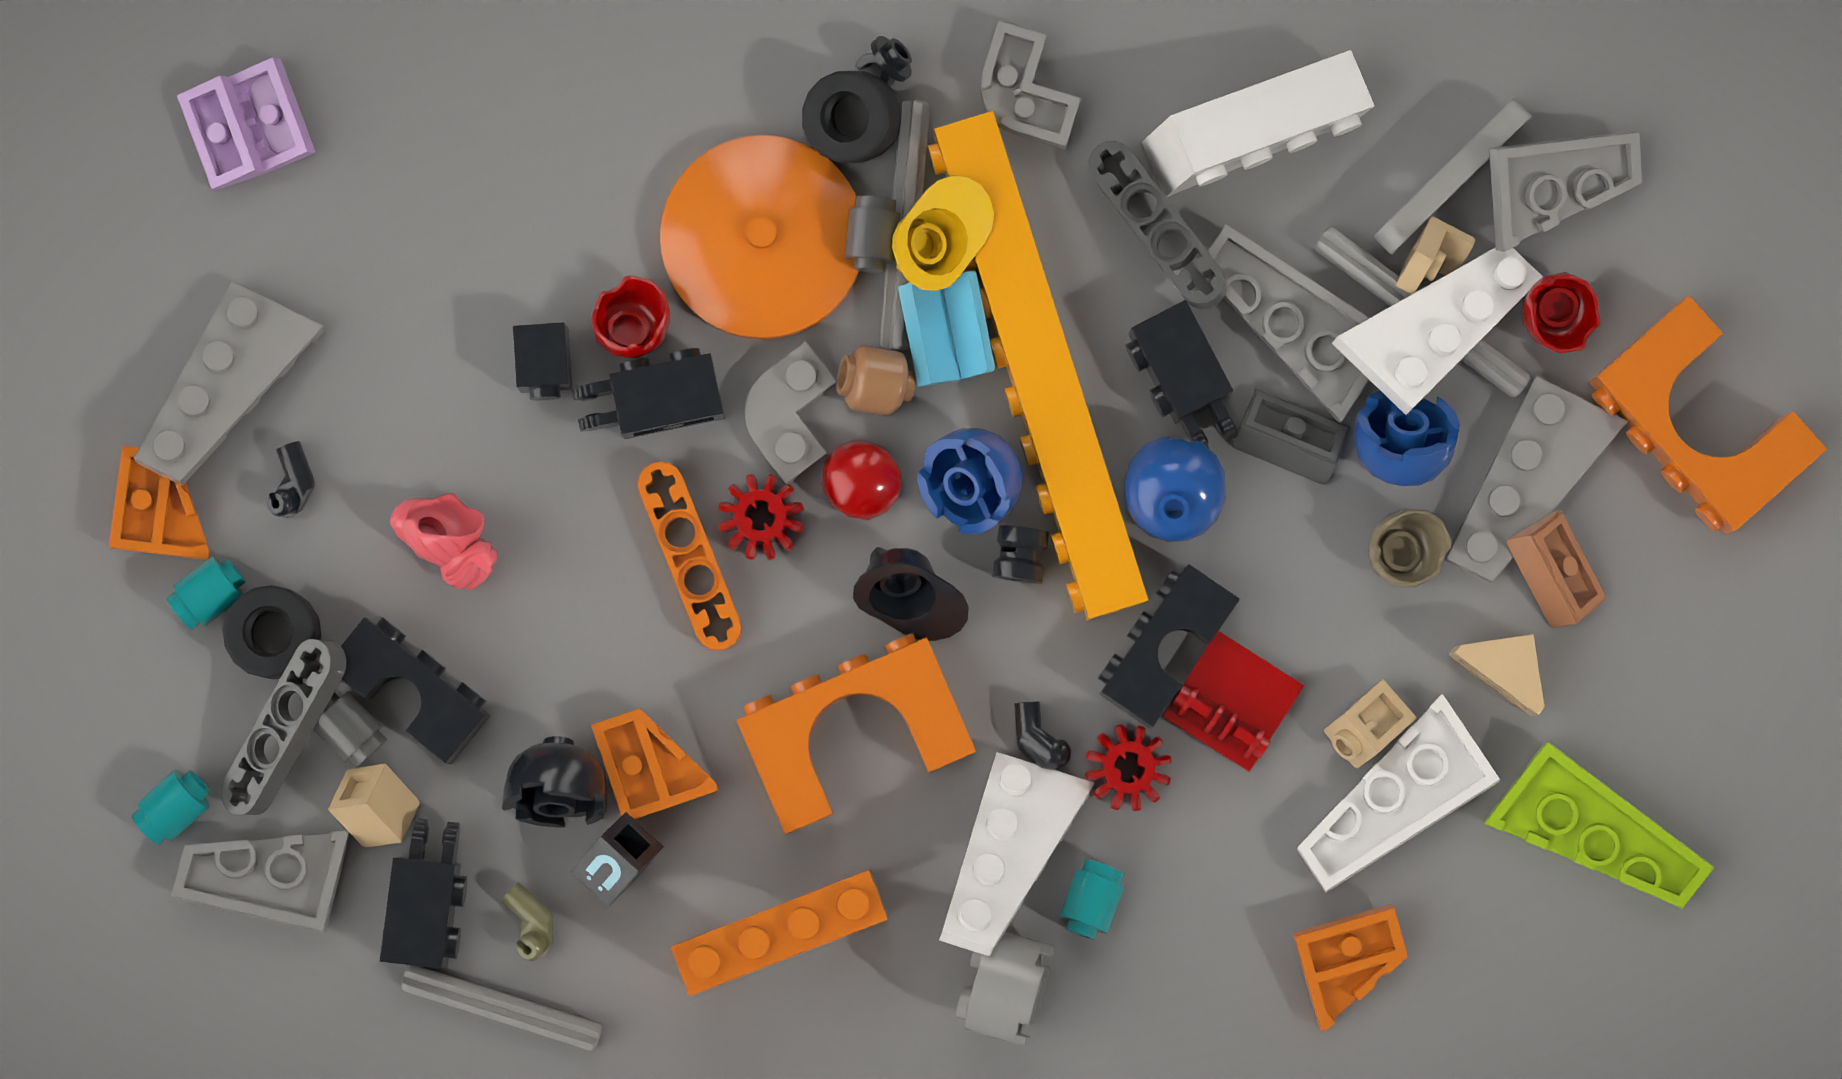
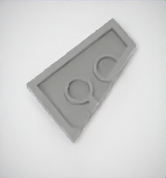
[1489,131,1642,252]
[171,830,351,933]

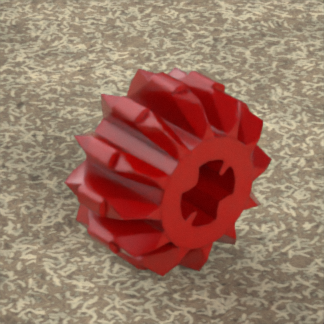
[718,474,804,561]
[1084,724,1172,811]

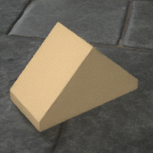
[1448,634,1545,717]

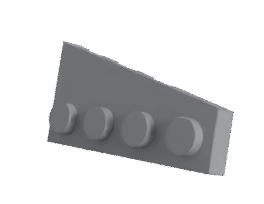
[134,281,325,486]
[1444,376,1628,583]

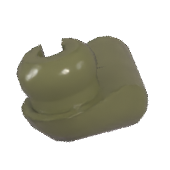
[502,882,553,961]

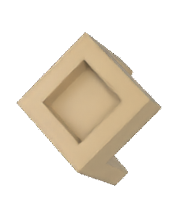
[328,763,420,848]

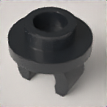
[855,36,912,87]

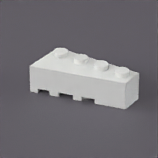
[1141,50,1375,197]

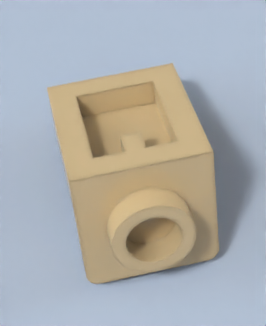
[1395,216,1475,294]
[1324,679,1417,768]

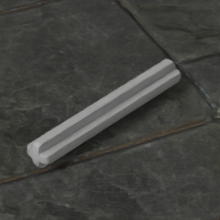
[402,965,602,1051]

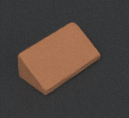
[1506,510,1607,628]

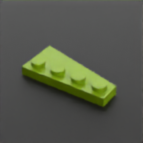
[1484,740,1714,909]

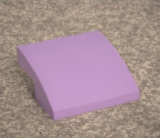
[177,57,316,190]

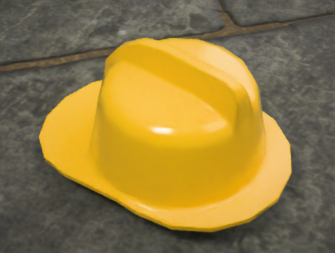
[892,175,994,291]

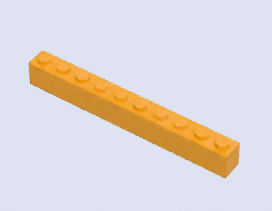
[927,111,1148,621]

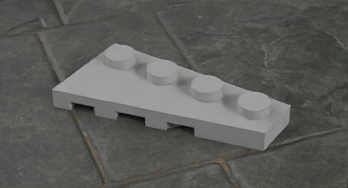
[1205,224,1369,424]

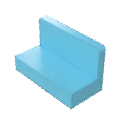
[898,271,995,387]

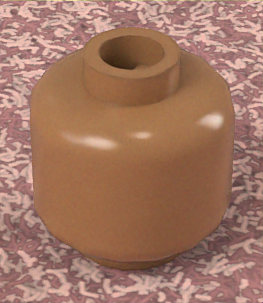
[837,345,916,416]

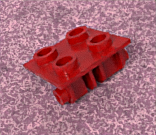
[1162,631,1305,772]

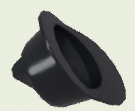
[853,547,969,641]

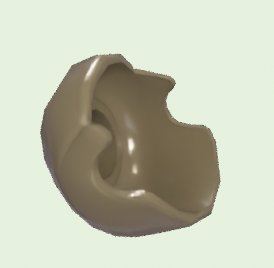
[1368,508,1451,587]

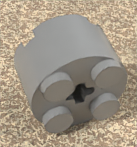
[956,932,1055,1047]

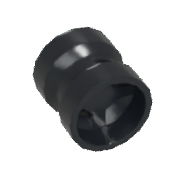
[992,525,1049,584]

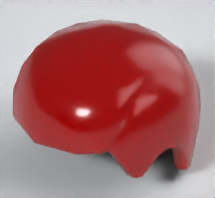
[1523,272,1600,354]
[591,275,670,358]
[821,440,902,520]

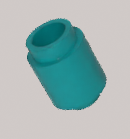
[166,556,246,630]
[132,769,210,845]
[1059,859,1125,940]

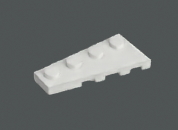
[1332,247,1543,415]
[1297,694,1500,893]
[939,752,1095,956]

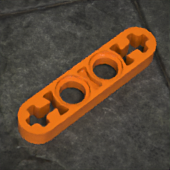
[637,461,742,651]

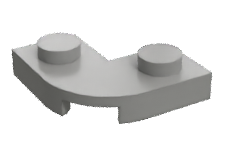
[981,20,1081,150]
[745,341,837,485]

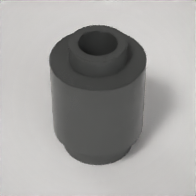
[844,196,900,273]
[313,691,387,768]

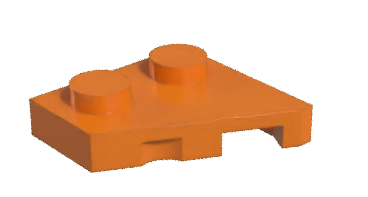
[109,446,211,560]
[591,708,719,819]
[1292,904,1408,1031]

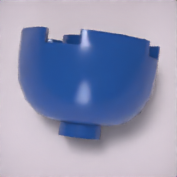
[1354,391,1460,486]
[917,428,1023,534]
[1124,437,1226,542]

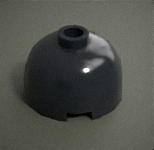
[502,736,607,828]

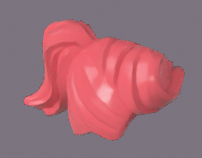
[390,493,498,590]

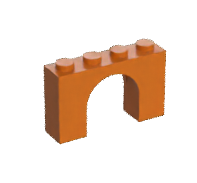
[1589,295,1827,535]
[736,633,976,834]
[670,869,888,997]

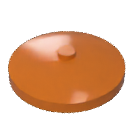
[660,135,859,340]

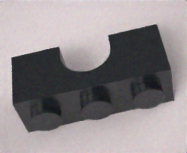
[1097,564,1240,728]
[341,617,490,764]

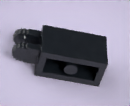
[1125,300,1238,448]
[572,348,725,439]
[379,818,468,969]

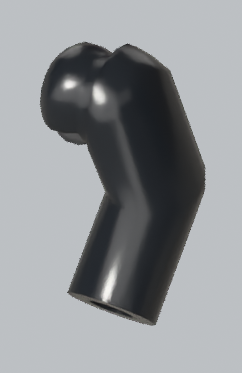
[267,441,315,518]
[1014,701,1071,770]

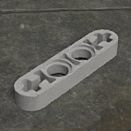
[1374,99,1532,255]

